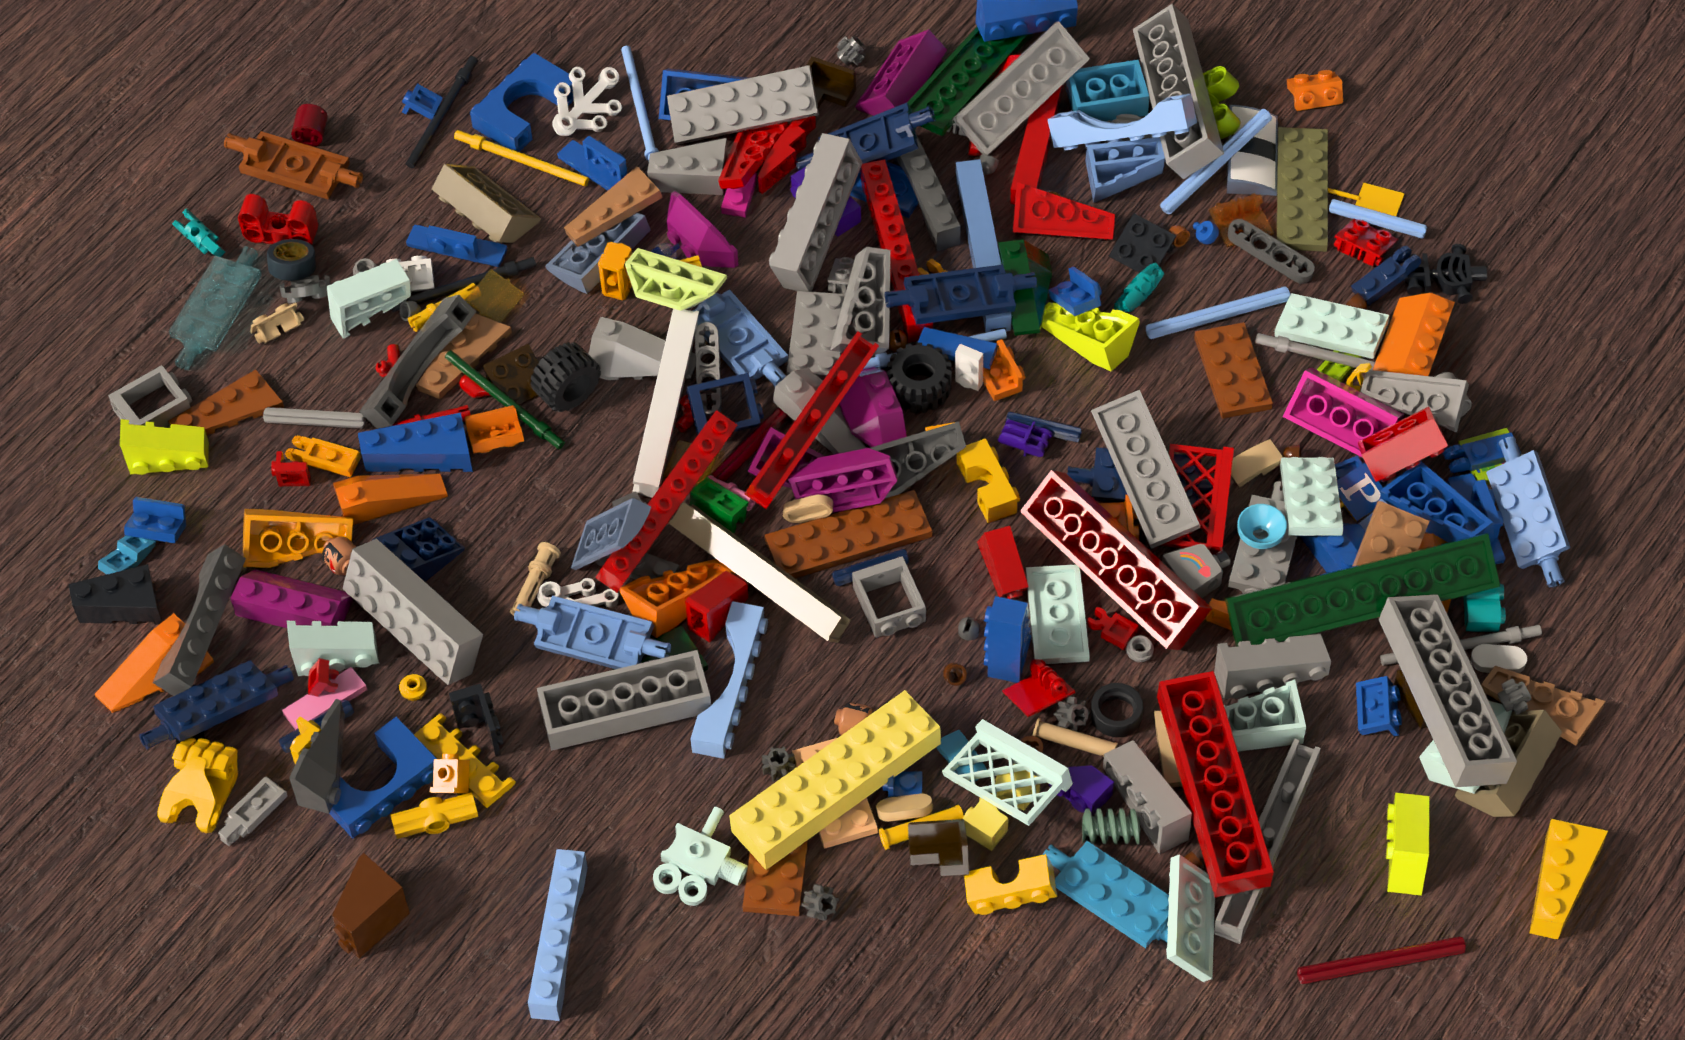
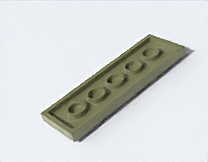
[1276,127,1328,252]

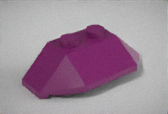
[667,191,738,268]
[839,368,907,447]
[788,448,898,513]

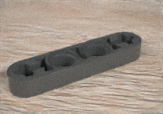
[1228,219,1315,284]

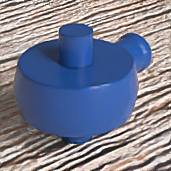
[1193,221,1219,245]

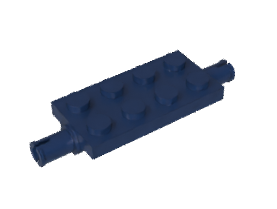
[796,103,936,171]
[884,264,1037,325]
[1067,447,1213,509]
[139,660,294,750]

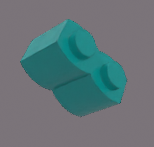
[1463,584,1506,632]

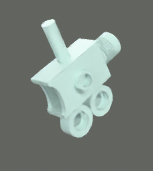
[653,807,748,906]

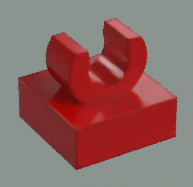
[308,658,339,697]

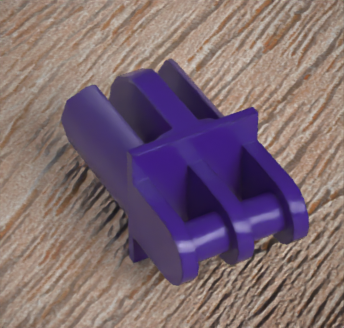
[998,419,1053,457]

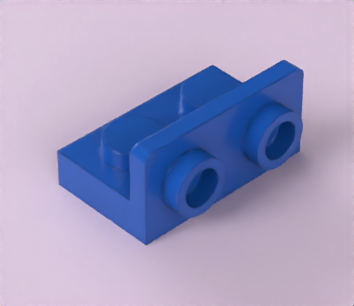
[1049,266,1102,316]
[124,497,186,543]
[1356,676,1402,736]

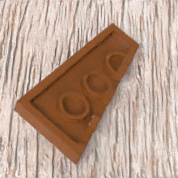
[168,369,284,435]

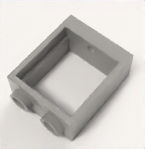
[108,365,192,428]
[852,556,926,638]

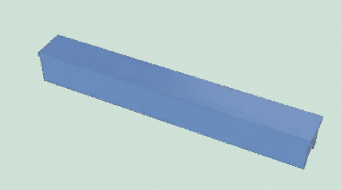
[956,159,1012,332]

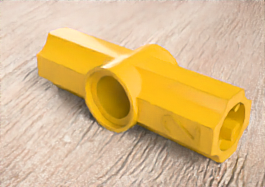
[391,792,479,839]

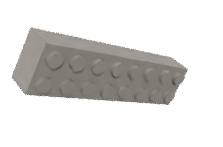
[1133,4,1224,179]
[1379,595,1517,788]

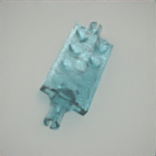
[169,246,262,370]

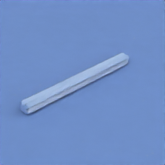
[1160,109,1272,215]
[1146,287,1290,339]

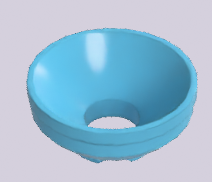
[1237,504,1287,549]

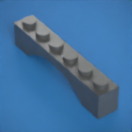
[893,134,960,251]
[359,295,476,429]
[153,544,246,696]

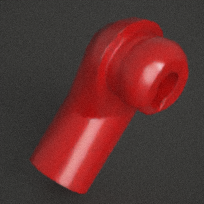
[459,375,491,398]
[675,395,694,432]

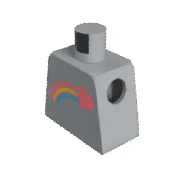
[1162,544,1230,598]

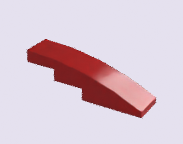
[758,116,816,194]

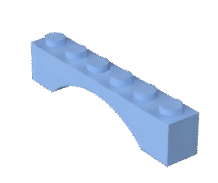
[1047,93,1197,150]
[691,601,768,759]
[528,849,588,1021]

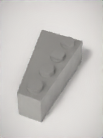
[830,247,891,356]

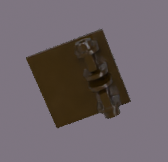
[483,343,539,405]

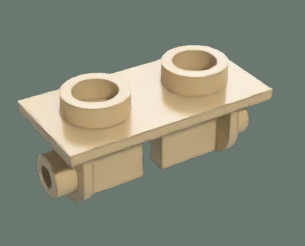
[250,302,304,344]

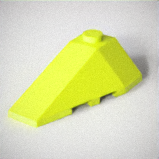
[1041,302,1140,371]

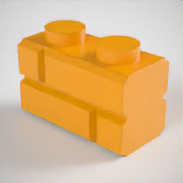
[598,242,632,301]

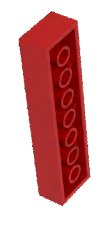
[1020,470,1213,650]
[1157,671,1274,897]

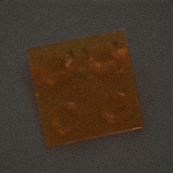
[1209,193,1274,248]

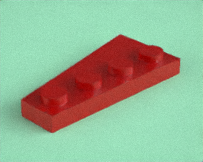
[718,122,789,189]
[1013,182,1115,240]

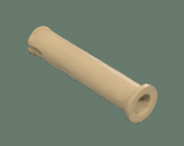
[1033,718,1118,757]

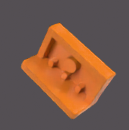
[1287,70,1343,111]
[983,339,1025,401]
[464,405,524,453]

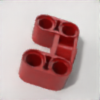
[238,194,319,245]

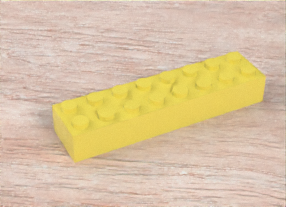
[729,690,941,870]

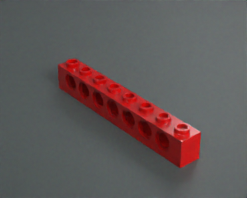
[861,160,933,343]
[595,410,737,593]

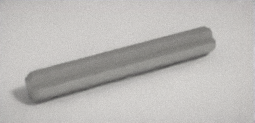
[263,407,366,429]

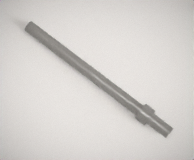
[1256,333,1375,370]
[1380,625,1542,666]

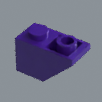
[1048,766,1114,816]

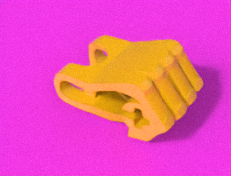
[158,737,238,833]

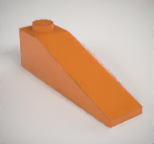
[333,474,448,525]
[95,613,214,713]

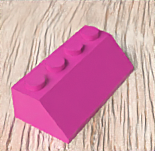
[1283,368,1404,458]

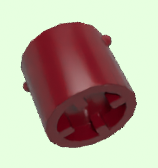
[291,104,328,147]

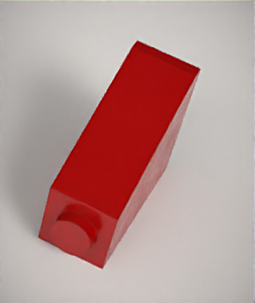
[977,526,1029,600]
[685,571,749,642]

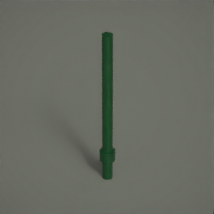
[445,350,565,450]

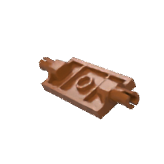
[224,131,363,199]

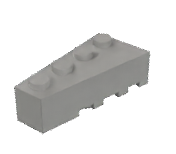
[1214,634,1331,699]
[1103,740,1192,854]

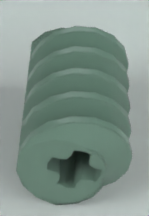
[1082,808,1140,844]

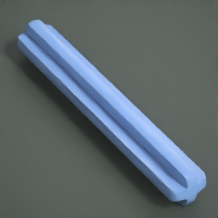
[1329,199,1427,238]

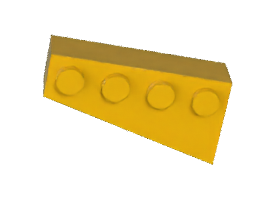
[1529,819,1608,940]

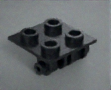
[1108,213,1177,273]

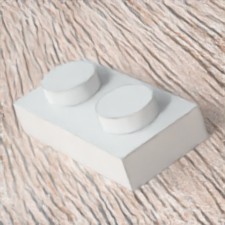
[955,344,983,391]

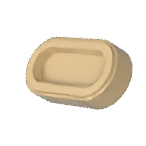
[783,495,833,523]
[876,794,933,822]

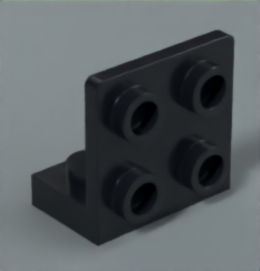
[449,683,504,756]

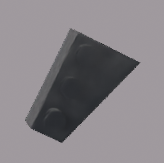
[68,564,162,625]

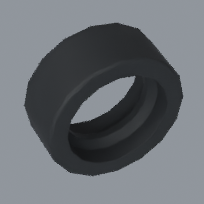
[1091,683,1143,737]

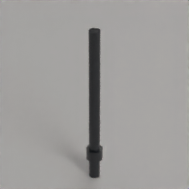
[406,56,478,168]
[391,257,536,312]

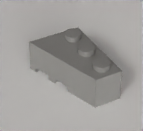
[647,138,728,195]

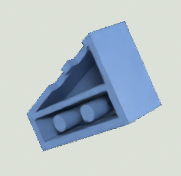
[1085,137,1165,203]

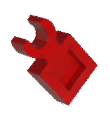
[1087,607,1139,650]

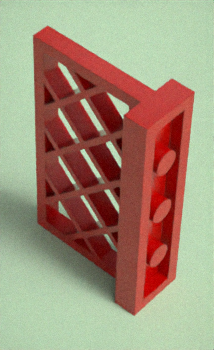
[1160,444,1234,555]

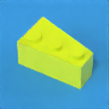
[120,419,209,475]
[1386,793,1429,896]

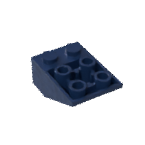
[372,517,465,582]

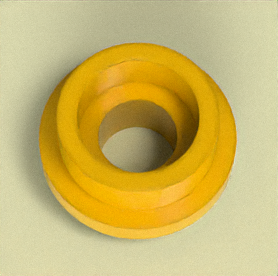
[399,674,427,701]

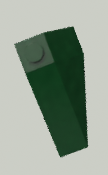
[998,239,1052,336]

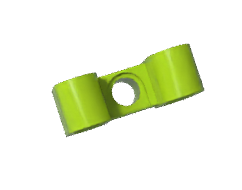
[1203,66,1241,139]

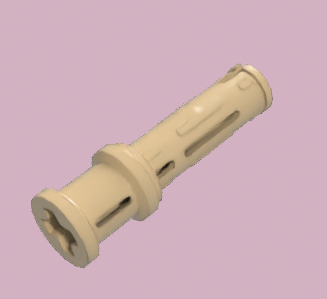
[510,542,561,616]

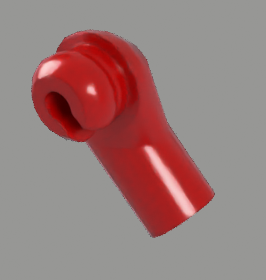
[375,344,400,377]

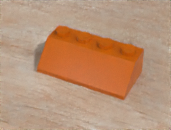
[1373,293,1455,376]

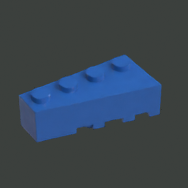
[358,413,473,472]
[1380,461,1495,543]
[984,596,1031,683]

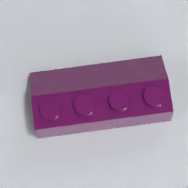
[855,29,947,116]
[230,570,354,629]

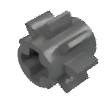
[836,36,866,66]
[1497,678,1532,715]
[1054,696,1090,731]
[762,746,795,782]
[801,884,839,921]

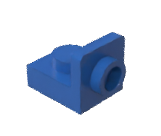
[402,83,443,120]
[883,771,923,798]

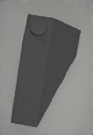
[870,421,966,499]
[289,699,345,814]

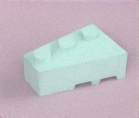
[327,259,411,339]
[287,621,379,676]

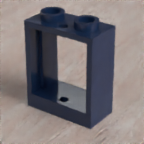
[686,373,764,436]

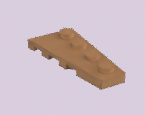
[564,166,663,247]

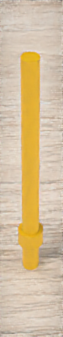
[454,130,589,187]

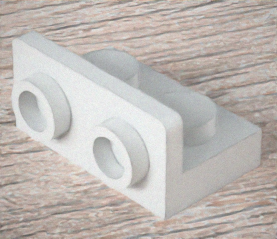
[380,256,435,293]

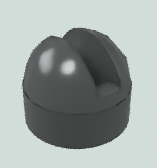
[979,155,999,175]
[400,301,421,321]
[958,617,980,641]

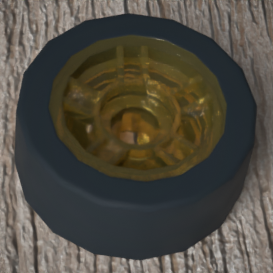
[267,239,316,281]

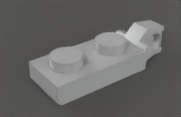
[218,776,288,846]

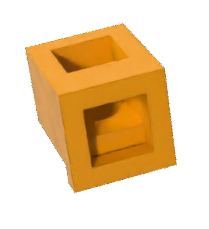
[430,754,470,794]

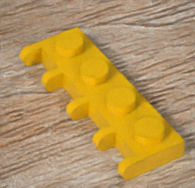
[414,713,515,808]

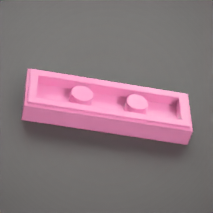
[282,667,367,730]

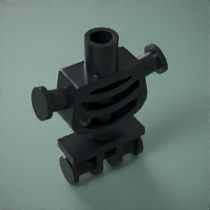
[1404,244,1487,304]

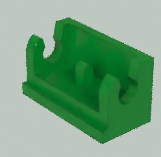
[689,477,749,533]

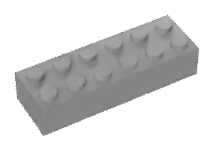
[769,133,862,292]
[343,539,483,685]
[537,650,711,751]

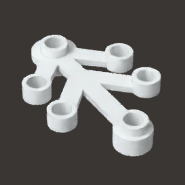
[553,67,622,136]
[537,578,619,607]

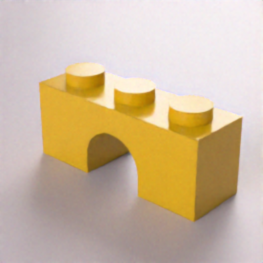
[957,438,1020,523]
[964,854,1057,915]

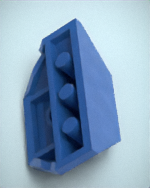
[1300,523,1366,573]

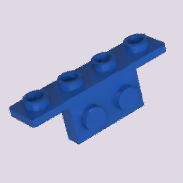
[557,136,627,191]
[406,225,508,267]
[1448,473,1505,564]

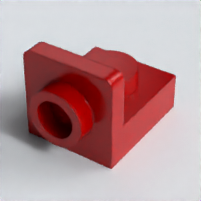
[271,451,311,487]

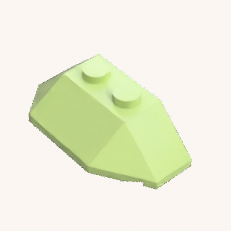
[625,248,727,311]

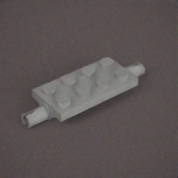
[1228,482,1297,594]

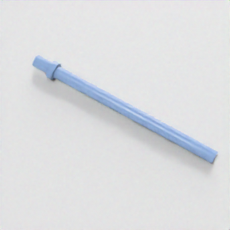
[621,46,659,161]

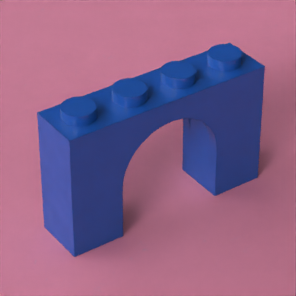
[470,53,574,152]
[329,717,437,839]

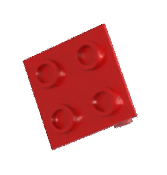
[1334,219,1399,267]
[1002,659,1075,717]

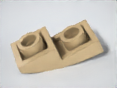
[1231,440,1283,487]

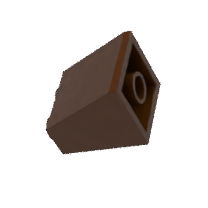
[332,853,410,959]

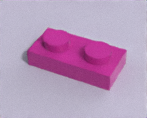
[721,173,757,218]

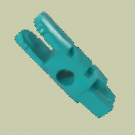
[172,208,225,259]
[1113,263,1164,312]

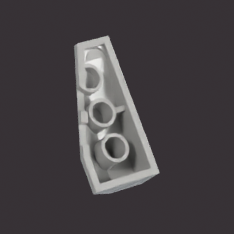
[589,317,696,380]

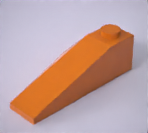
[620,559,735,638]

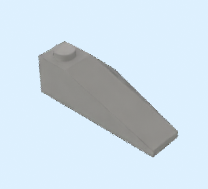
[773,369,866,455]

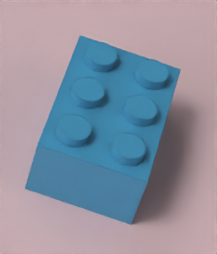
[1066,60,1149,122]

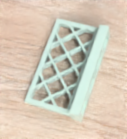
[942,719,1073,826]

